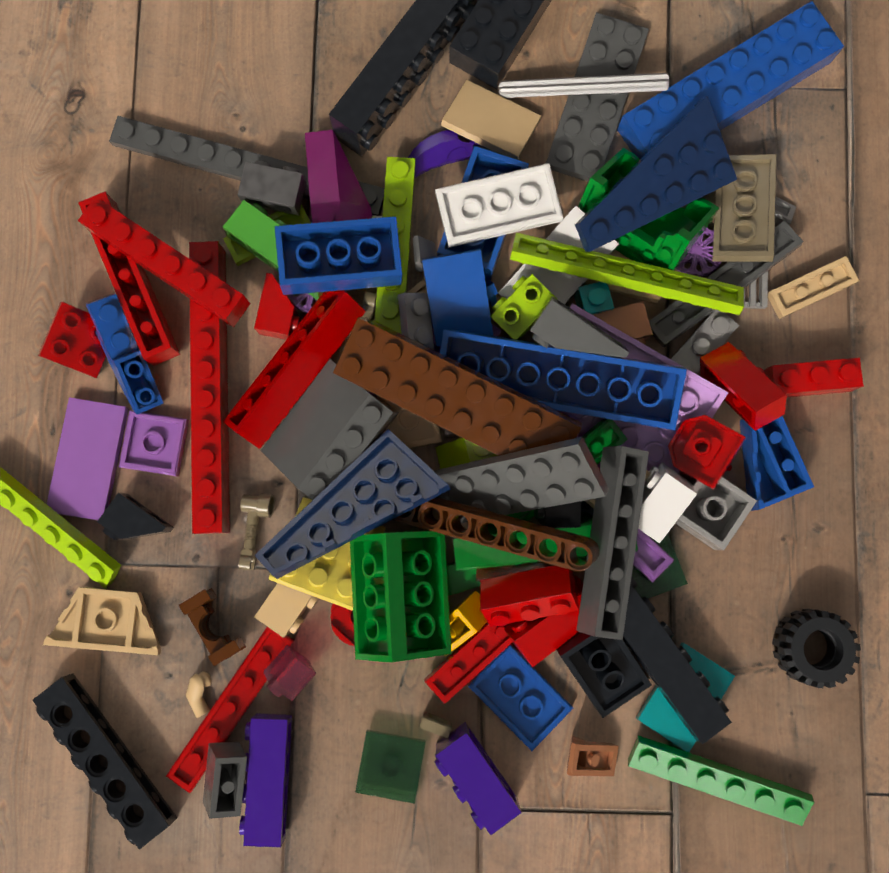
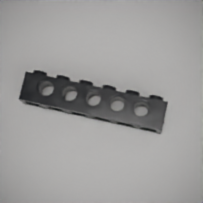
[33,673,177,850]

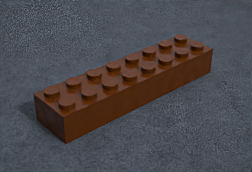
[333,317,582,456]

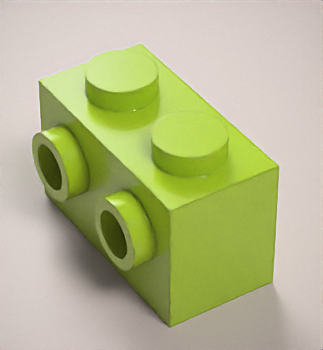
[490,274,557,340]

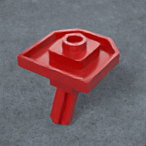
[668,415,746,490]

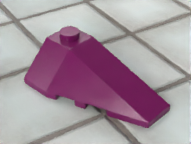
[305,130,372,223]

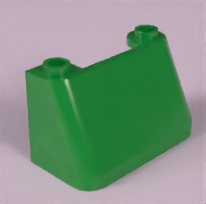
[578,147,719,270]

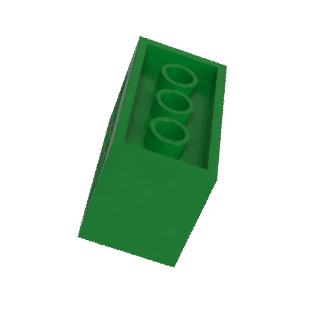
[350,531,451,663]

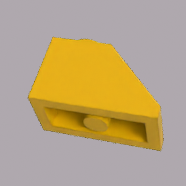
[444,590,487,656]

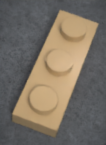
[768,256,859,319]

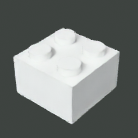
[638,462,697,543]

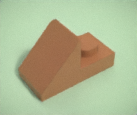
[567,736,619,776]

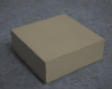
[419,712,451,738]

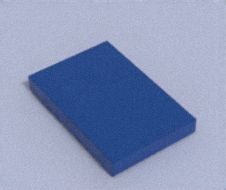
[422,249,493,346]
[468,644,573,751]

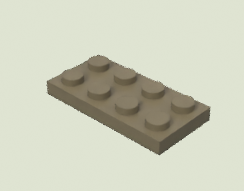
[712,154,777,262]

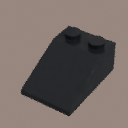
[556,632,652,718]

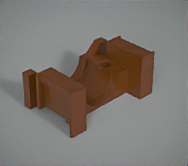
[179,588,246,666]

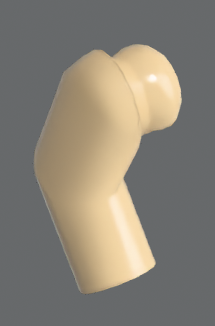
[186,671,212,718]

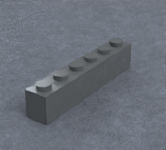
[576,446,649,640]

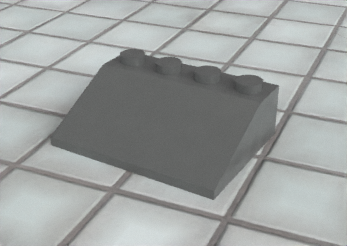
[261,359,399,500]

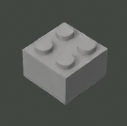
[676,477,757,550]

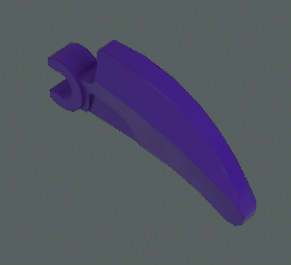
[408,130,481,178]

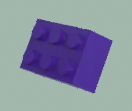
[434,722,522,835]

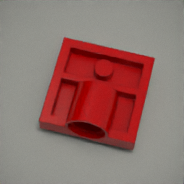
[38,302,106,378]

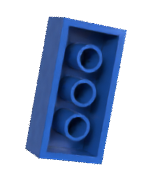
[437,146,529,280]
[274,217,402,295]

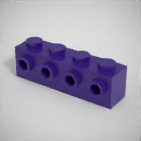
[239,713,292,848]

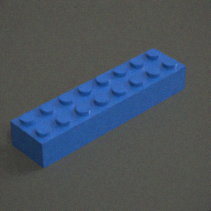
[617,1,844,159]
[440,329,687,430]

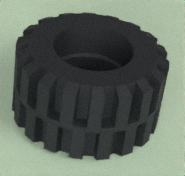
[772,609,861,689]

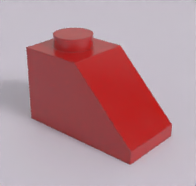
[254,273,301,340]

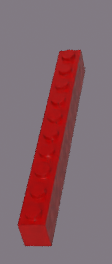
[189,241,230,534]

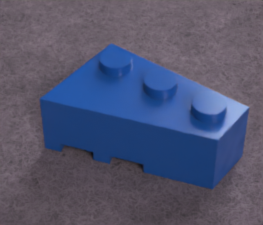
[740,416,814,511]

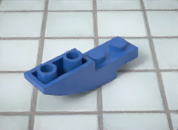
[86,294,164,415]

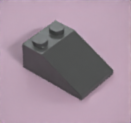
[530,296,629,358]

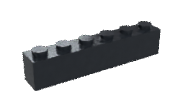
[623,577,732,745]

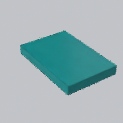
[636,642,735,752]

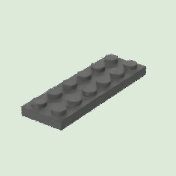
[546,12,649,182]
[434,437,609,523]

